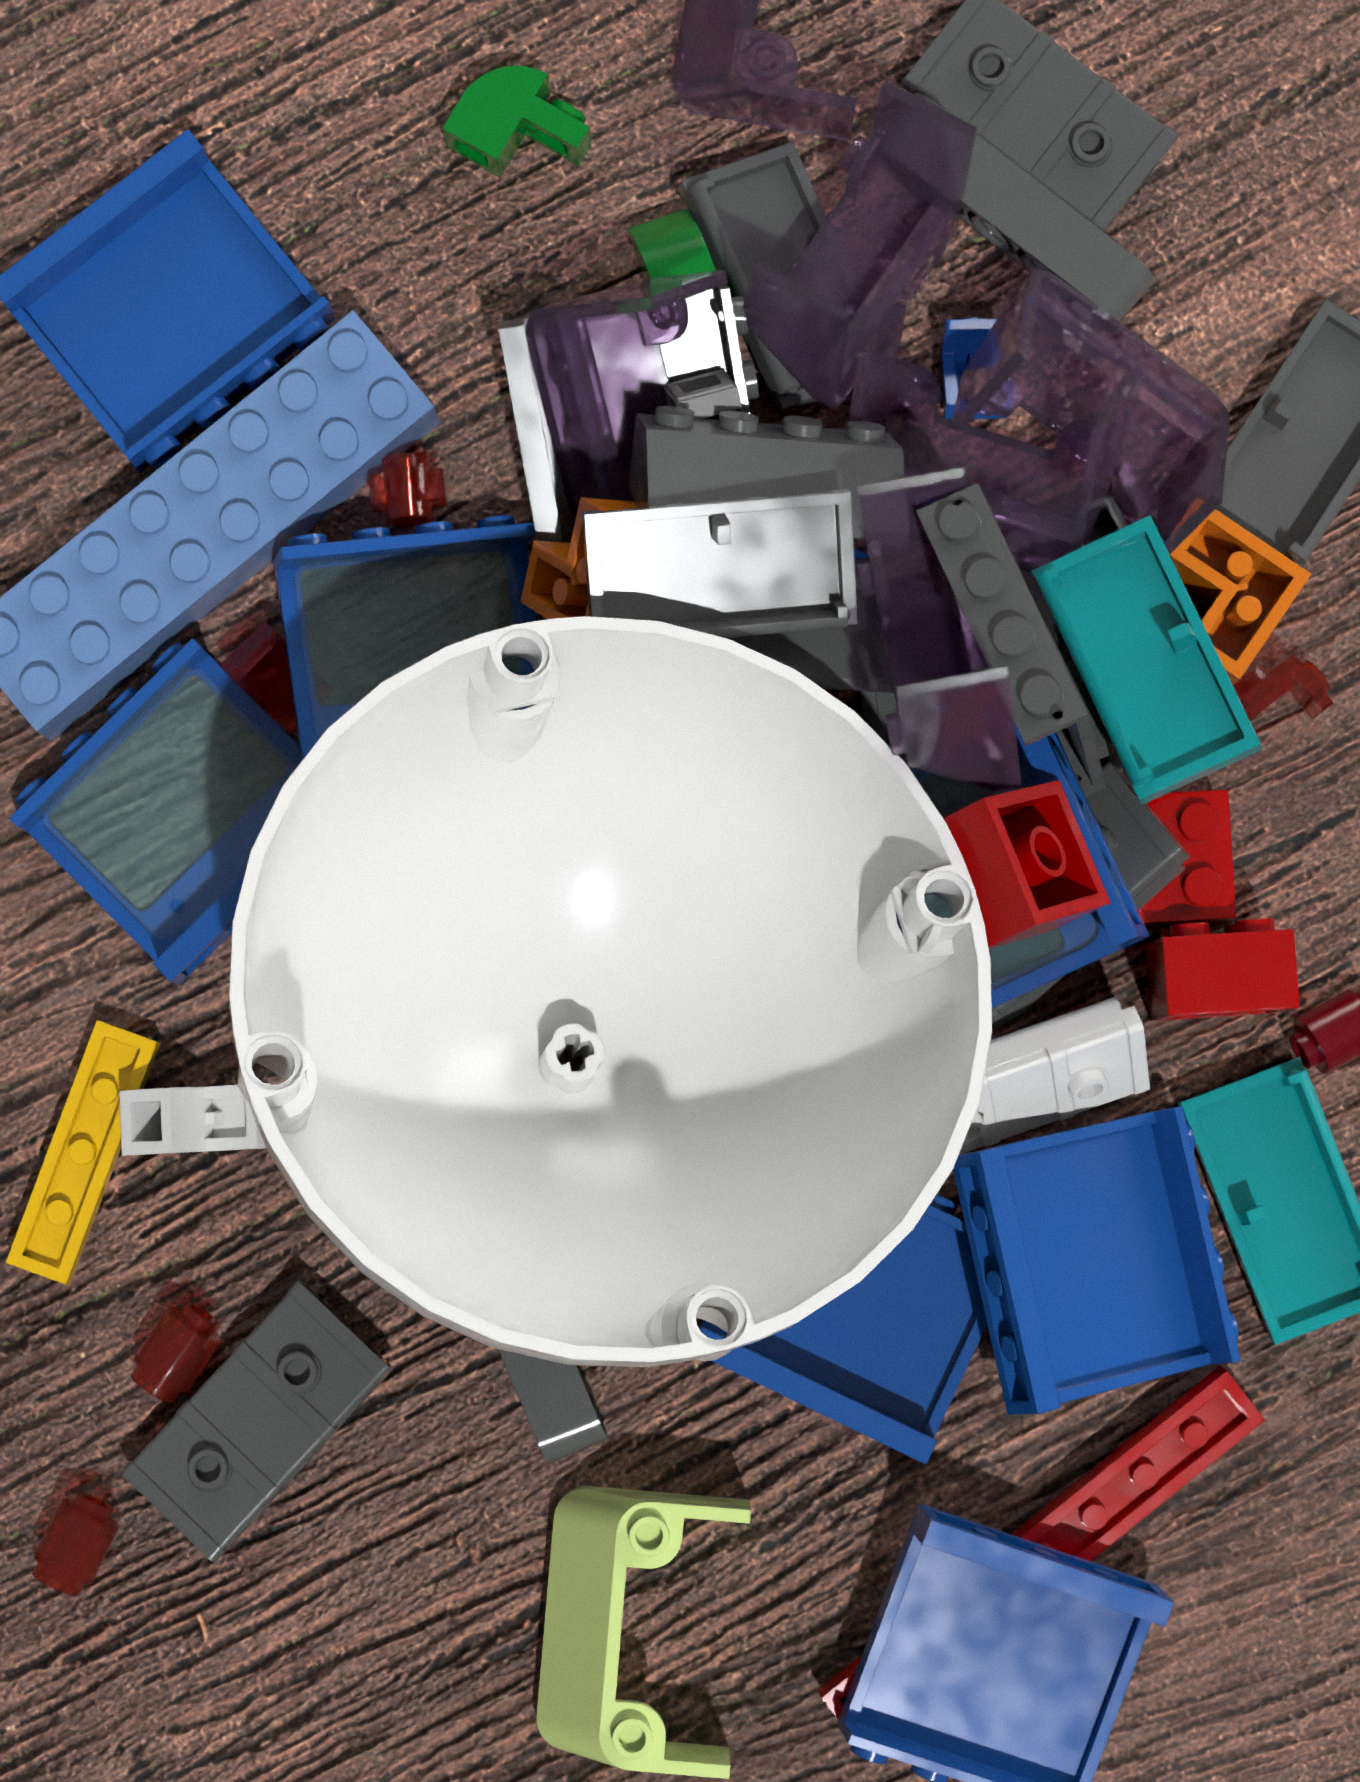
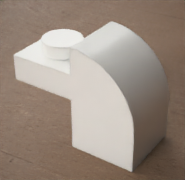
[119,1083,271,1156]

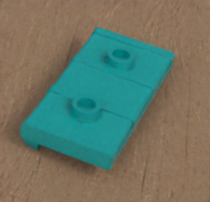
[1032,515,1262,804]
[1177,1057,1360,1345]

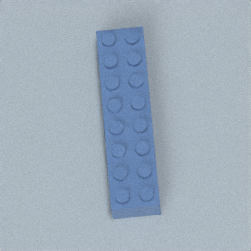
[0,310,440,741]

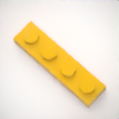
[6,1020,161,1285]

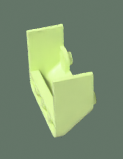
[536,1486,751,1779]

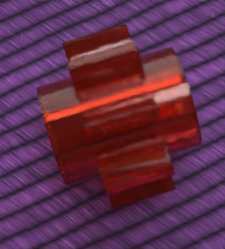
[369,453,447,527]

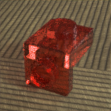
[219,621,334,734]
[1233,654,1333,720]

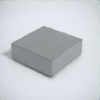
[663,369,742,419]

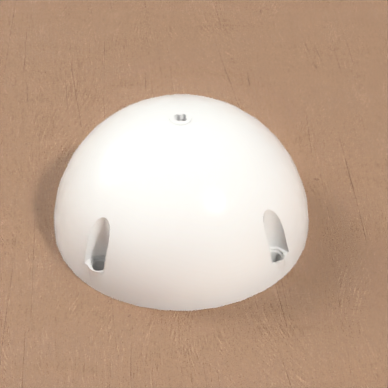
[229,616,992,1367]

